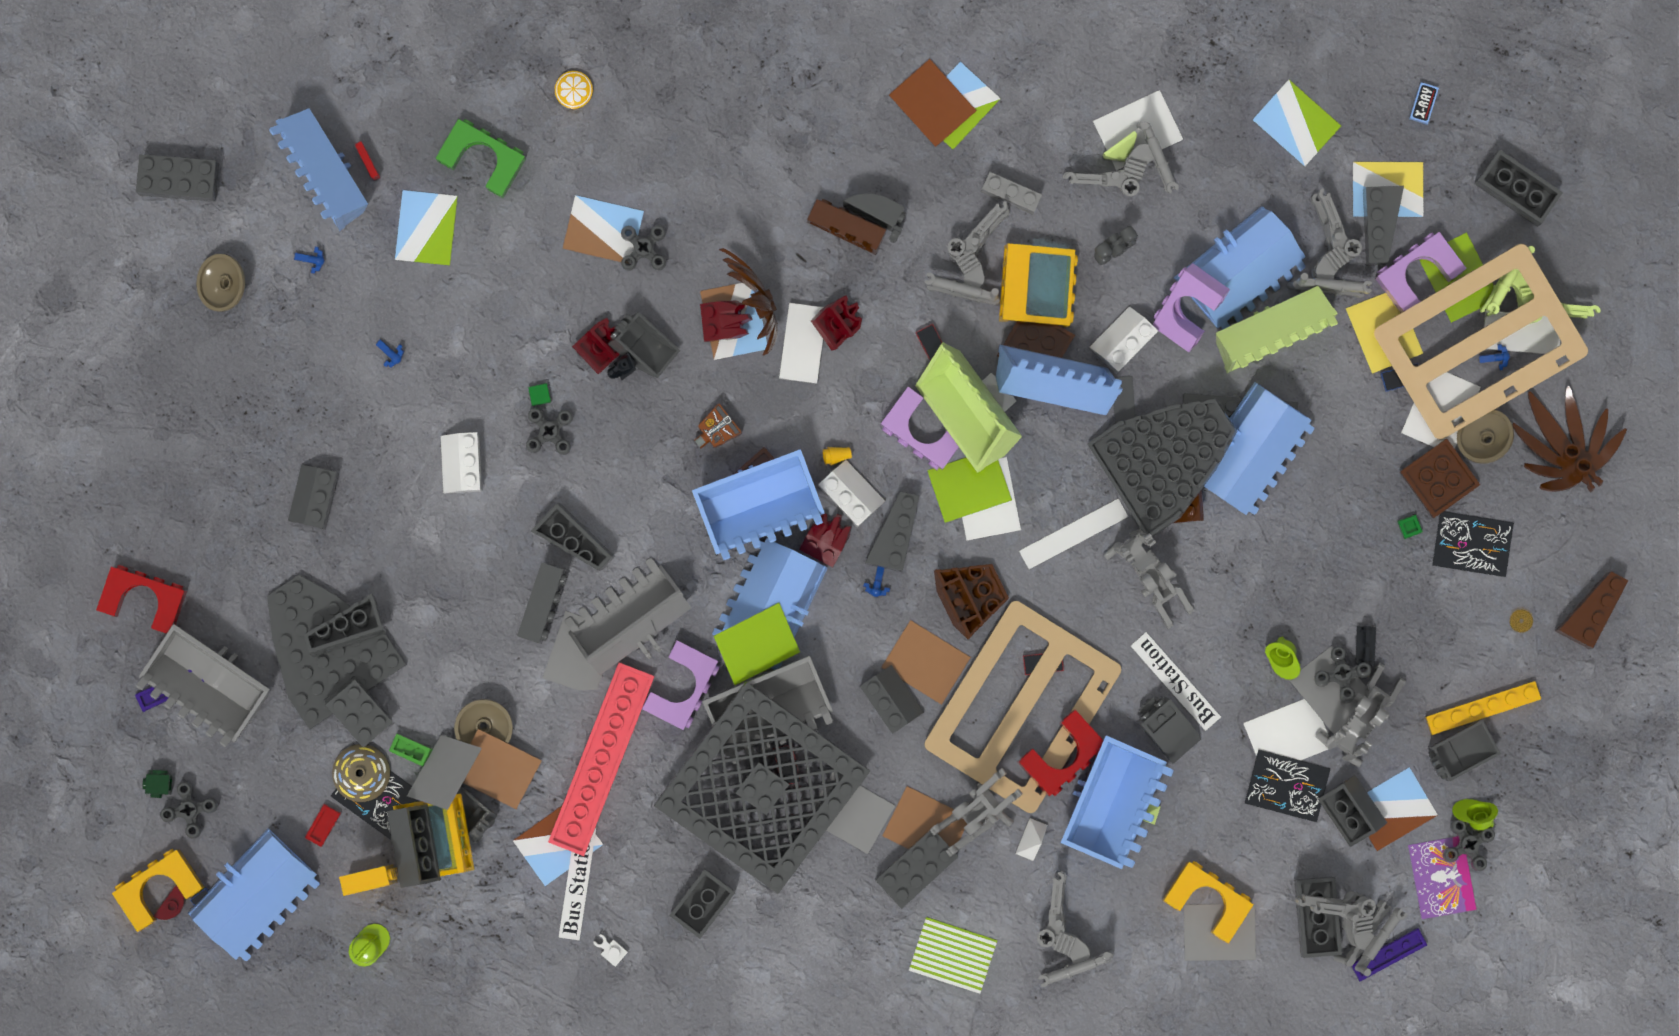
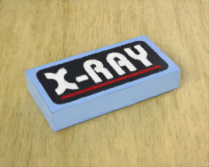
[1409,82,1439,125]

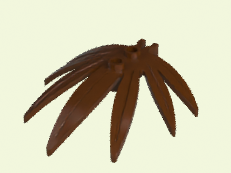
[719,248,778,356]
[1512,386,1627,492]

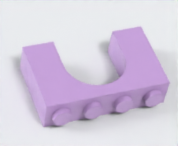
[1376,232,1467,313]
[1153,263,1230,352]
[881,387,959,470]
[642,641,720,730]

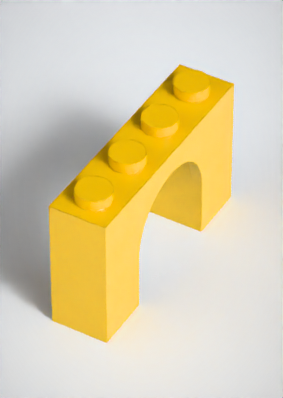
[112,849,205,932]
[1162,861,1254,944]
[339,864,398,896]

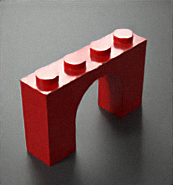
[96,565,187,634]
[1017,710,1104,796]

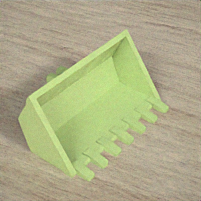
[1216,286,1338,373]
[915,342,1022,473]

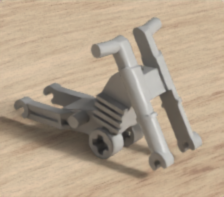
[1063,122,1179,196]
[1287,188,1372,298]
[925,201,1010,306]
[1103,528,1194,629]
[1315,662,1406,767]
[930,768,1023,857]
[1037,871,1114,987]
[1295,891,1407,976]

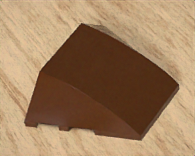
[934,564,1009,639]

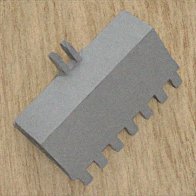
[565,558,691,675]
[136,624,270,747]
[702,656,833,764]

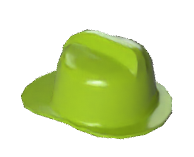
[1265,636,1301,680]
[1452,799,1498,830]
[349,924,390,967]

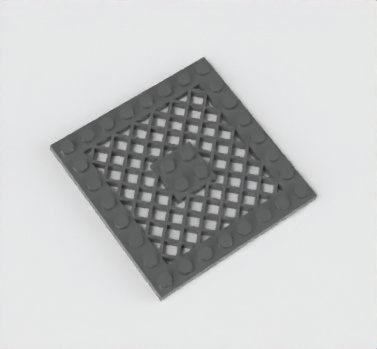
[654,681,870,894]

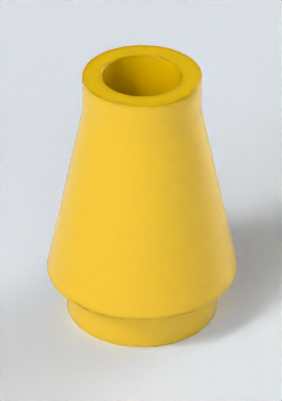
[822,447,852,466]

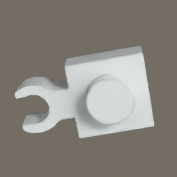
[594,934,628,967]

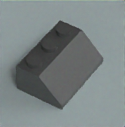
[288,465,339,530]
[860,665,924,734]
[1318,775,1387,847]

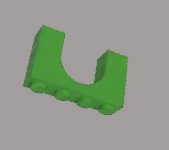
[435,119,526,198]

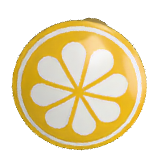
[555,71,593,110]

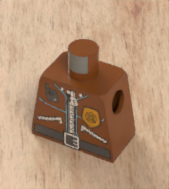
[694,404,742,449]

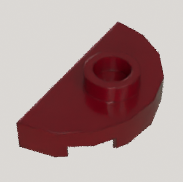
[153,885,185,920]

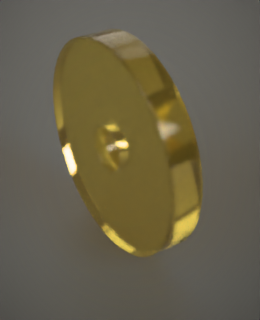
[1510,610,1533,633]

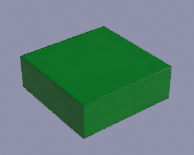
[528,383,551,407]
[1397,514,1423,539]

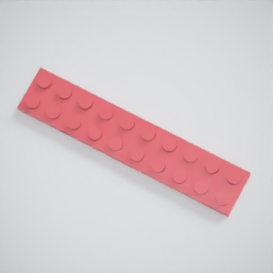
[548,663,655,856]

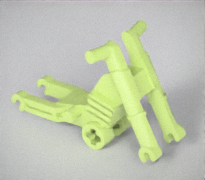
[1480,246,1601,324]

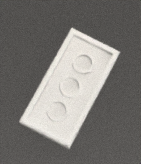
[779,303,824,384]
[1484,310,1560,354]

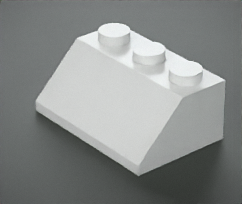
[1089,307,1158,374]
[441,432,482,493]
[818,460,885,528]

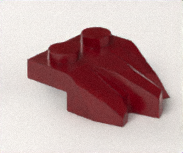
[811,295,862,351]
[700,300,753,342]
[572,318,620,374]
[799,513,852,568]

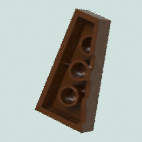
[807,199,886,255]
[1555,571,1628,649]

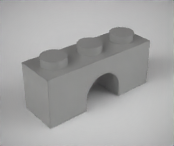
[981,172,1042,215]

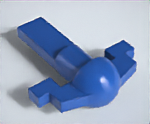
[294,246,325,274]
[376,339,404,368]
[1479,344,1510,370]
[863,567,890,597]

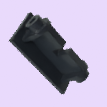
[607,352,636,380]
[1355,626,1376,665]

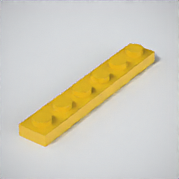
[1425,681,1541,735]

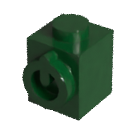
[142,770,172,798]

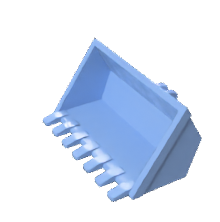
[269,108,368,231]
[1174,206,1305,330]
[996,345,1123,415]
[1204,382,1314,515]
[692,449,825,560]
[712,538,827,670]
[1061,736,1174,869]
[188,828,320,961]

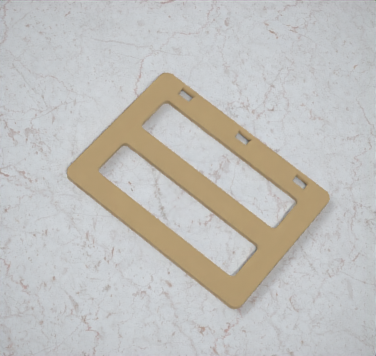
[1374,244,1588,439]
[924,601,1121,813]

